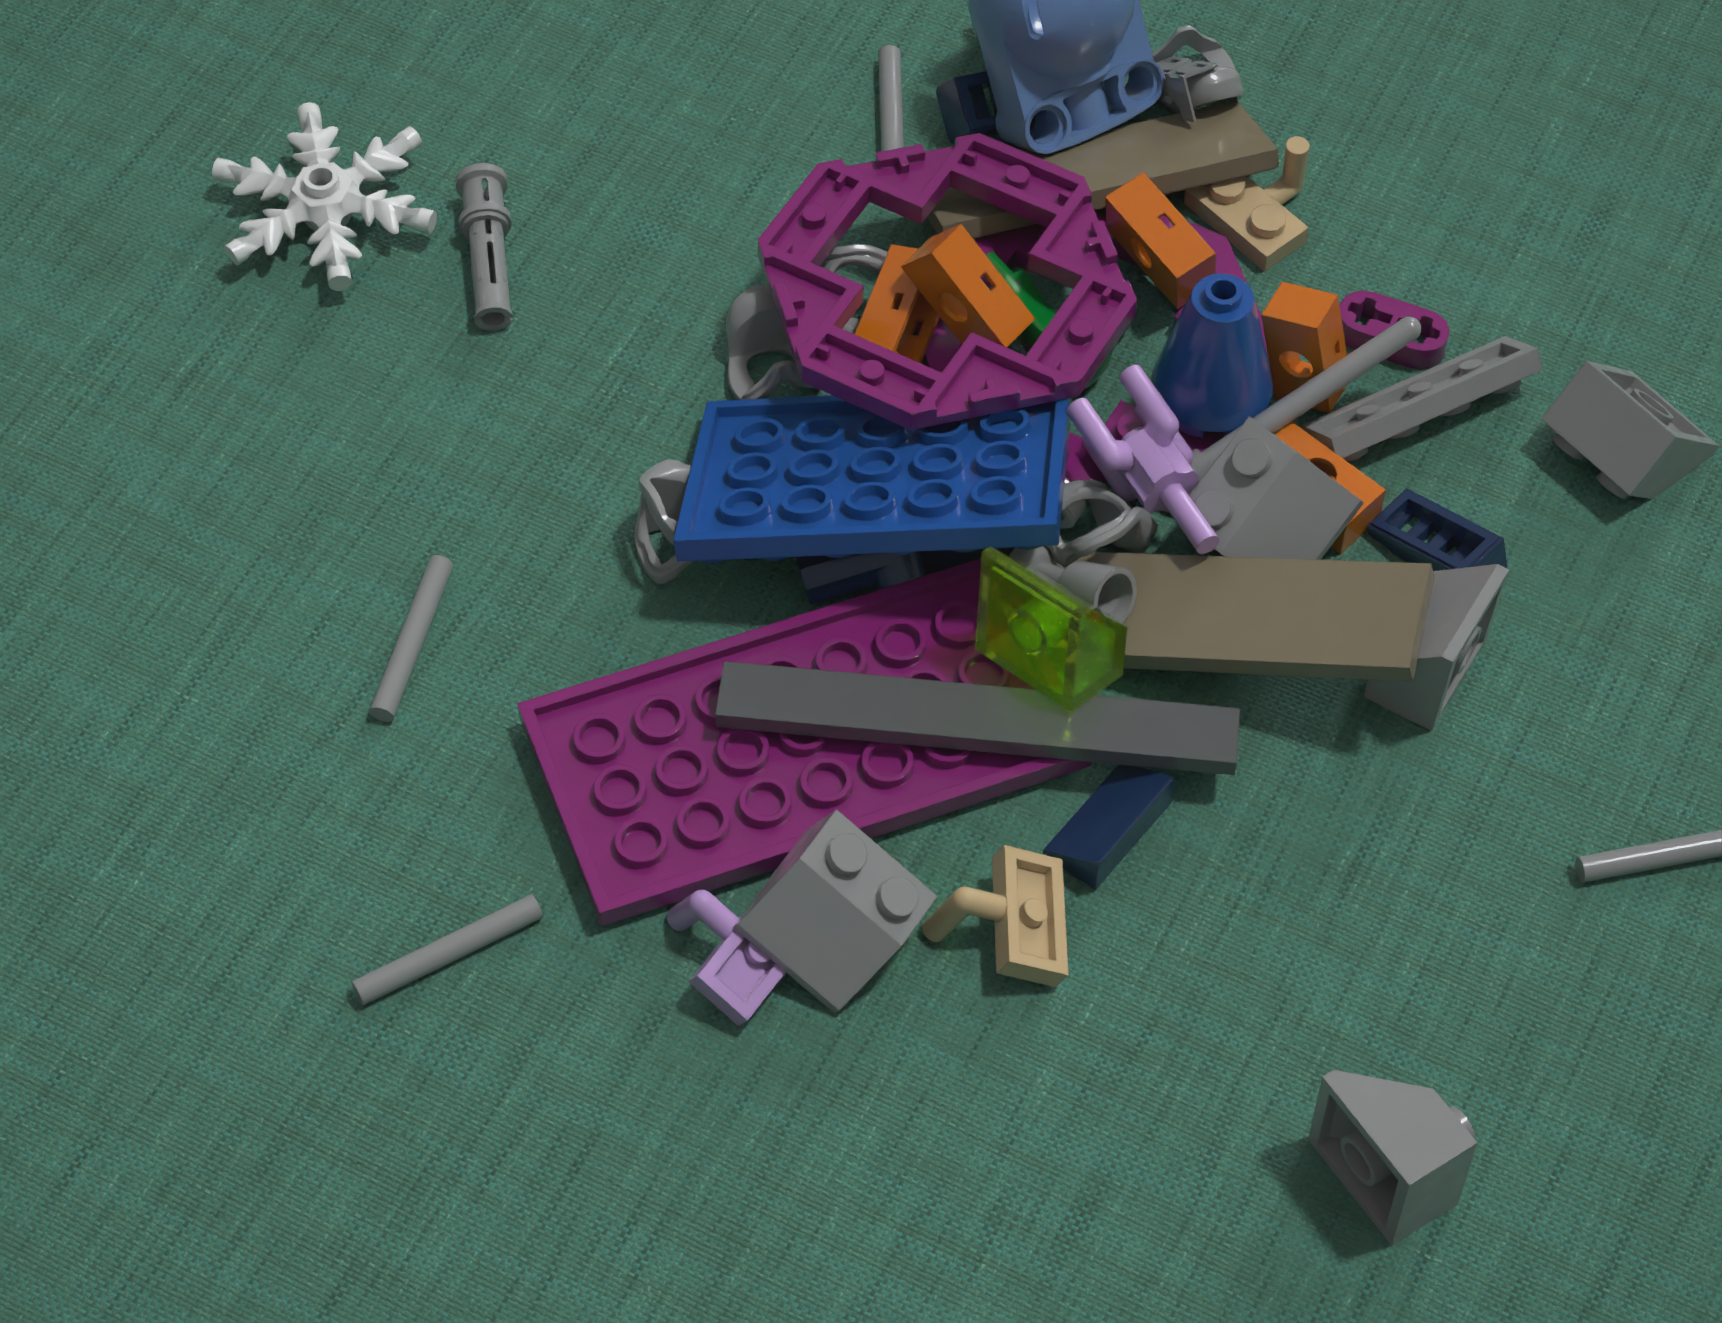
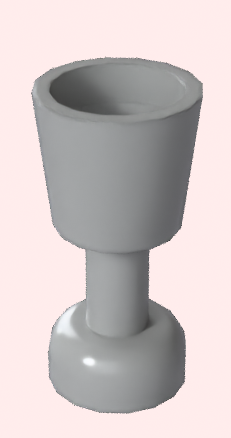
[1005,546,1137,629]

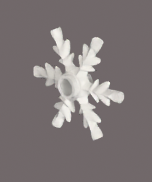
[212,102,437,291]

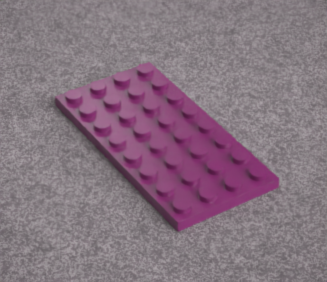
[517,554,1092,926]

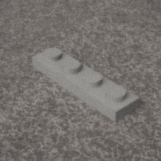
[1301,336,1542,461]

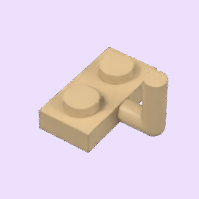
[1184,136,1310,272]
[922,845,1068,987]

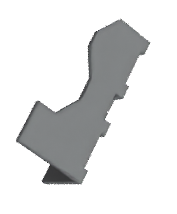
[1156,56,1218,122]

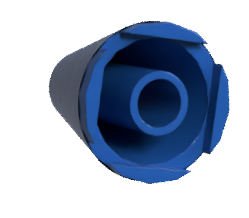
[1151,274,1273,438]

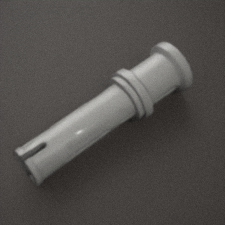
[455,163,513,331]

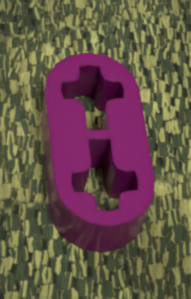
[1340,290,1449,370]

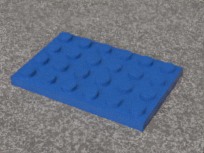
[673,395,1072,563]

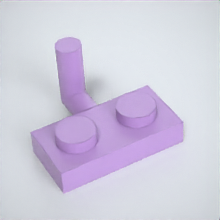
[667,890,785,1026]

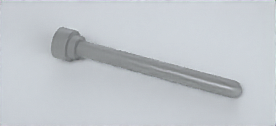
[1189,317,1421,495]

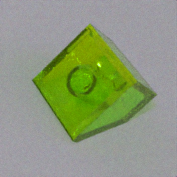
[975,546,1128,712]

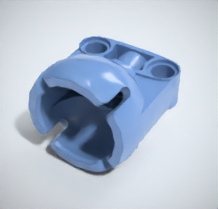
[968,0,1164,154]

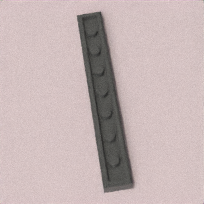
[715,661,1240,775]

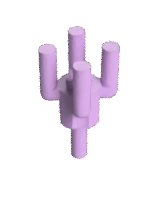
[1067,365,1219,554]

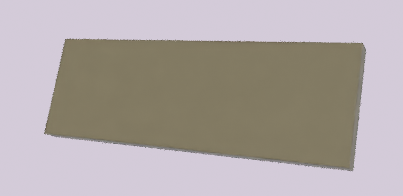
[927,100,1279,239]
[1038,552,1435,682]

